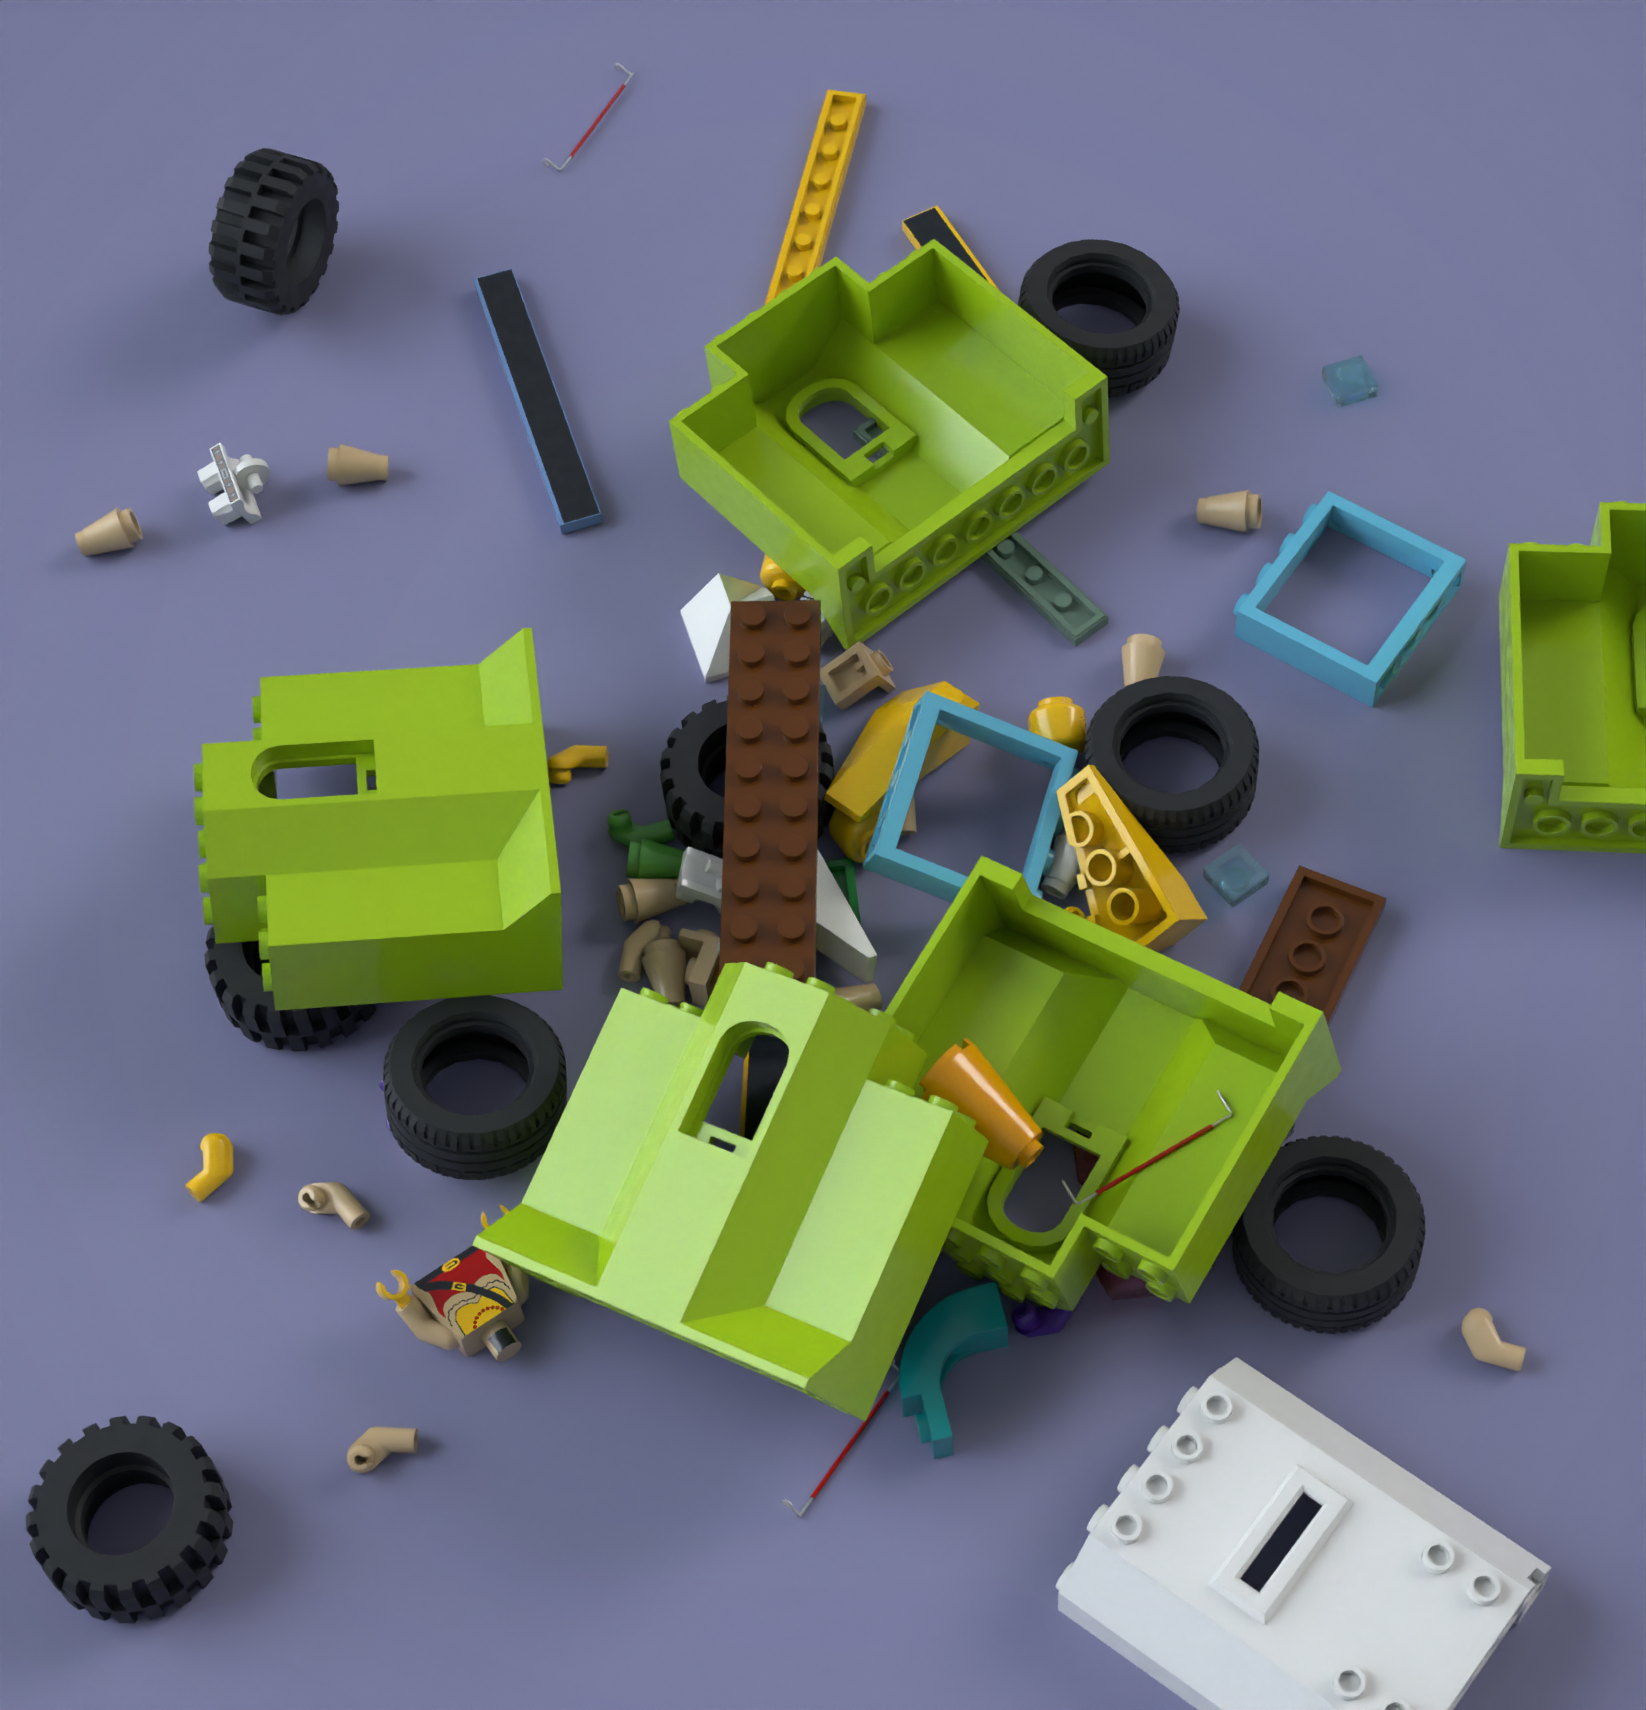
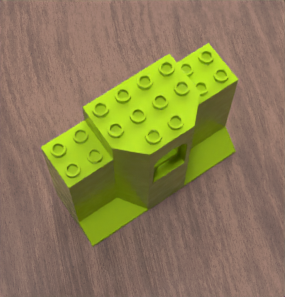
[669,239,1110,650]
[1499,501,1646,854]
[193,628,563,1011]
[884,856,1342,1311]
[472,962,989,1422]

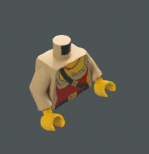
[376,1204,529,1362]

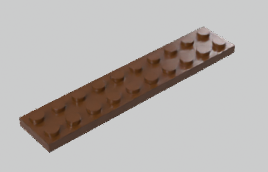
[719,600,821,984]

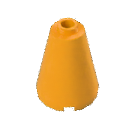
[919,1038,1044,1170]

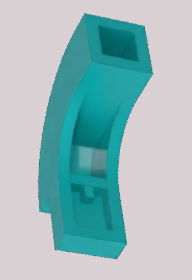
[899,1282,1008,1459]

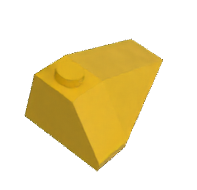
[824,681,980,824]
[1056,765,1208,952]

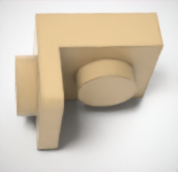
[820,641,896,710]
[678,928,720,1007]

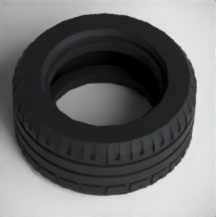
[1018,239,1180,398]
[1084,676,1259,854]
[383,995,567,1180]
[1232,1135,1426,1334]

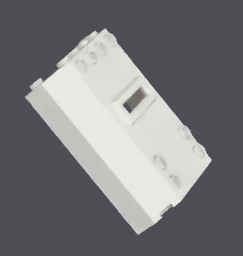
[1056,1357,1552,1710]

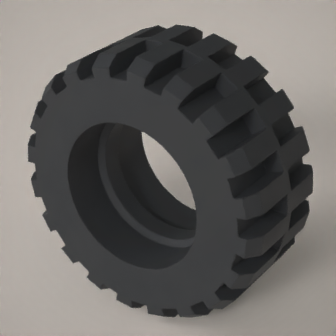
[209,148,339,315]
[660,695,835,859]
[204,927,376,1051]
[26,1415,233,1623]

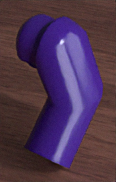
[1012,1296,1083,1338]

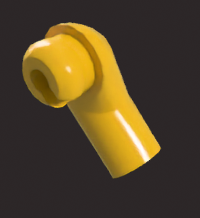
[547,745,609,784]
[185,1133,234,1203]

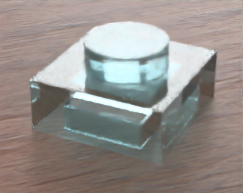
[1322,355,1378,408]
[1203,843,1269,908]

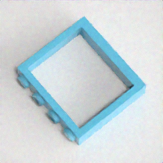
[1233,491,1467,708]
[862,691,1079,903]

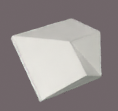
[680,573,775,683]

